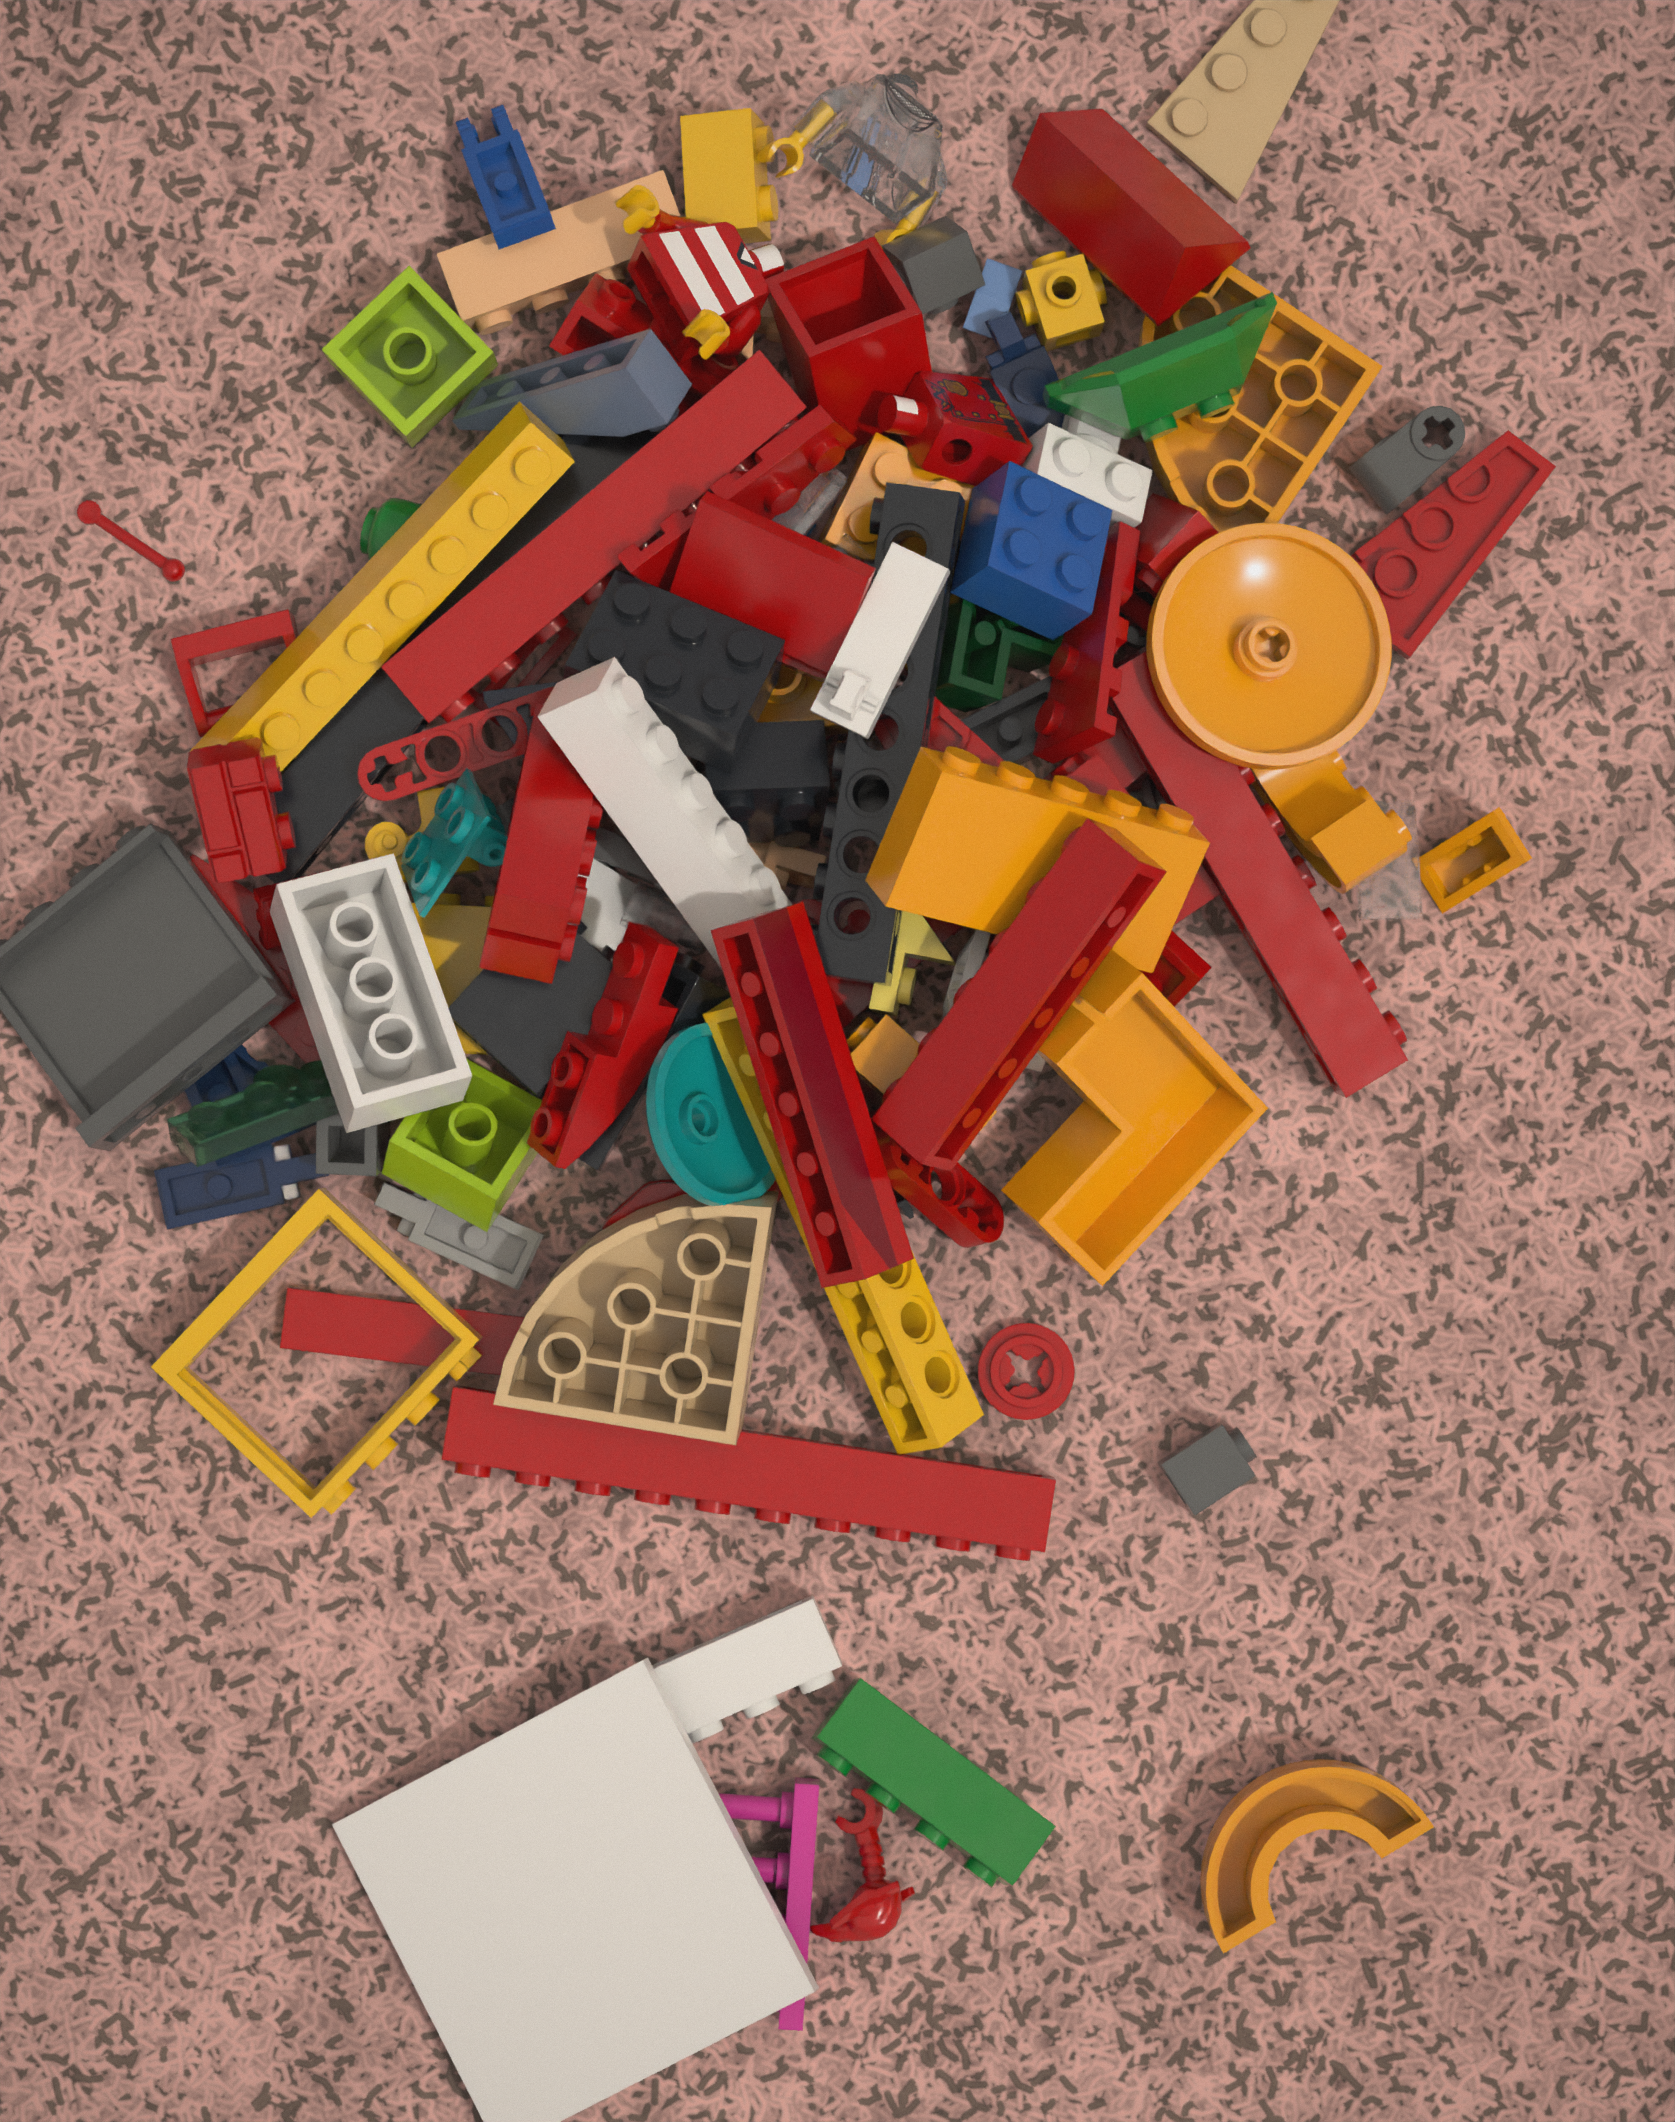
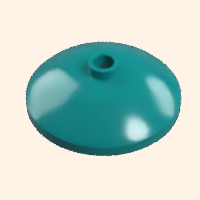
[646,1023,776,1206]

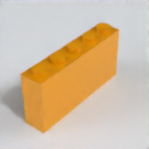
[865,746,1210,973]

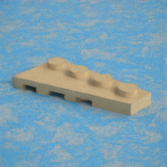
[1146,0,1340,204]

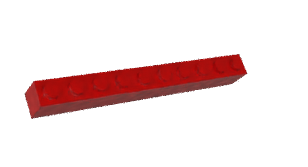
[441,1385,1056,1561]

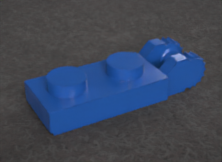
[456,105,556,250]

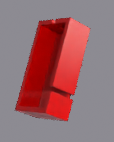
[479,703,603,984]

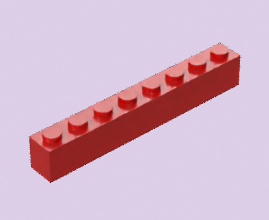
[381,349,807,724]
[1108,646,1408,1098]

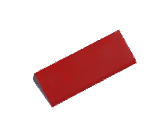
[1012,109,1251,327]

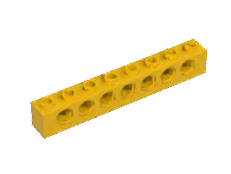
[703,997,984,1455]

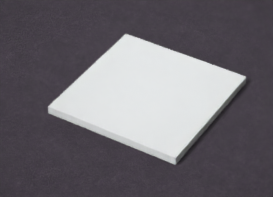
[332,1658,819,2122]

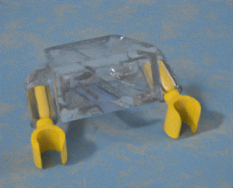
[759,73,948,249]

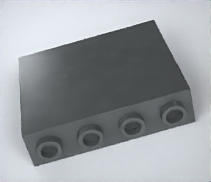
[0,824,296,1151]

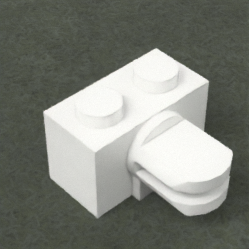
[1022,415,1153,528]

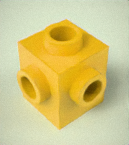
[1015,251,1107,351]

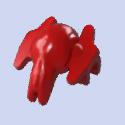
[810,1788,915,1943]

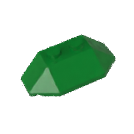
[1042,292,1277,442]

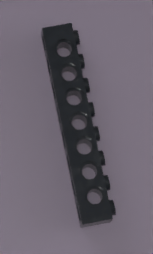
[810,482,965,986]

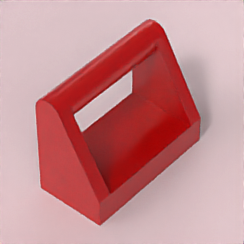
[171,609,299,738]

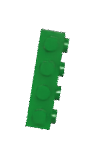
[811,1678,1056,1888]

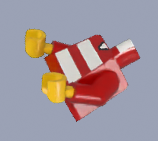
[615,185,784,363]

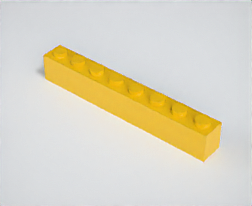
[190,401,575,772]

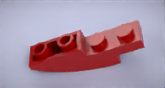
[527,922,679,1169]

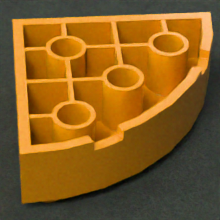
[1138,265,1383,533]

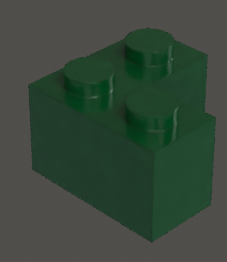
[935,593,1064,713]

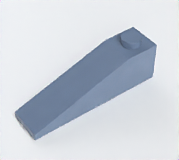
[452,329,692,437]

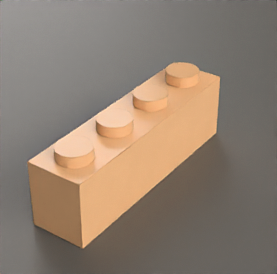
[437,170,680,335]

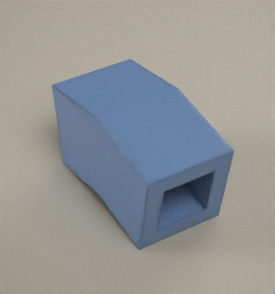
[963,258,1022,338]

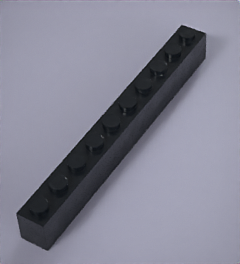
[265,425,669,883]

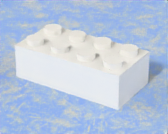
[270,853,472,1133]

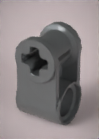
[1348,406,1465,515]

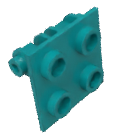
[401,768,508,918]

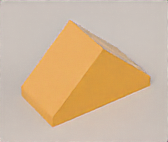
[1410,807,1532,914]

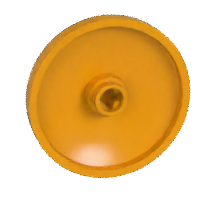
[1147,523,1392,770]

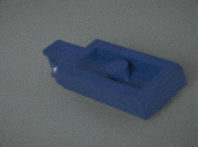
[985,311,1065,438]
[154,1144,329,1230]

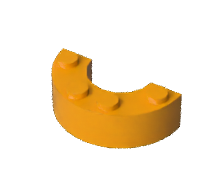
[1250,750,1412,894]
[1200,1759,1434,1954]

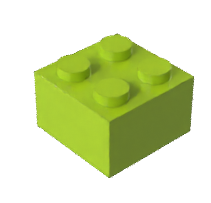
[322,265,498,448]
[381,1058,542,1232]

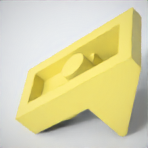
[869,911,956,1017]

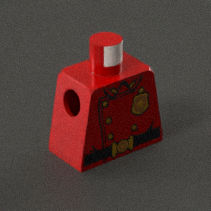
[878,371,1033,486]

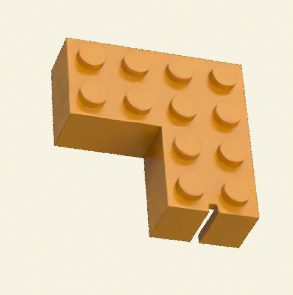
[1001,949,1268,1286]

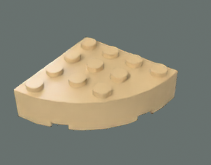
[493,1191,779,1445]

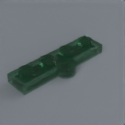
[167,1060,339,1167]

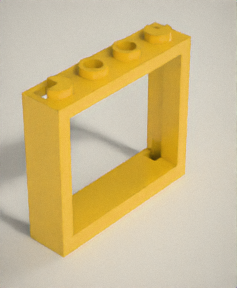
[151,1188,482,1518]

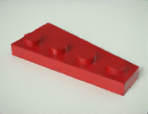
[617,405,857,592]

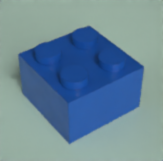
[950,461,1112,641]

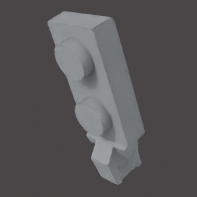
[374,1182,544,1290]

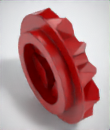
[978,1323,1075,1420]

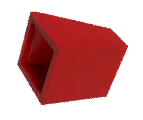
[765,236,932,452]

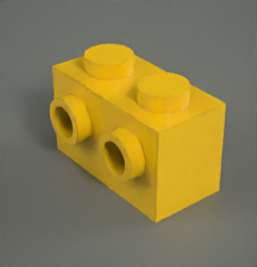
[680,108,779,244]

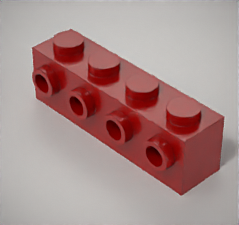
[549,273,770,462]

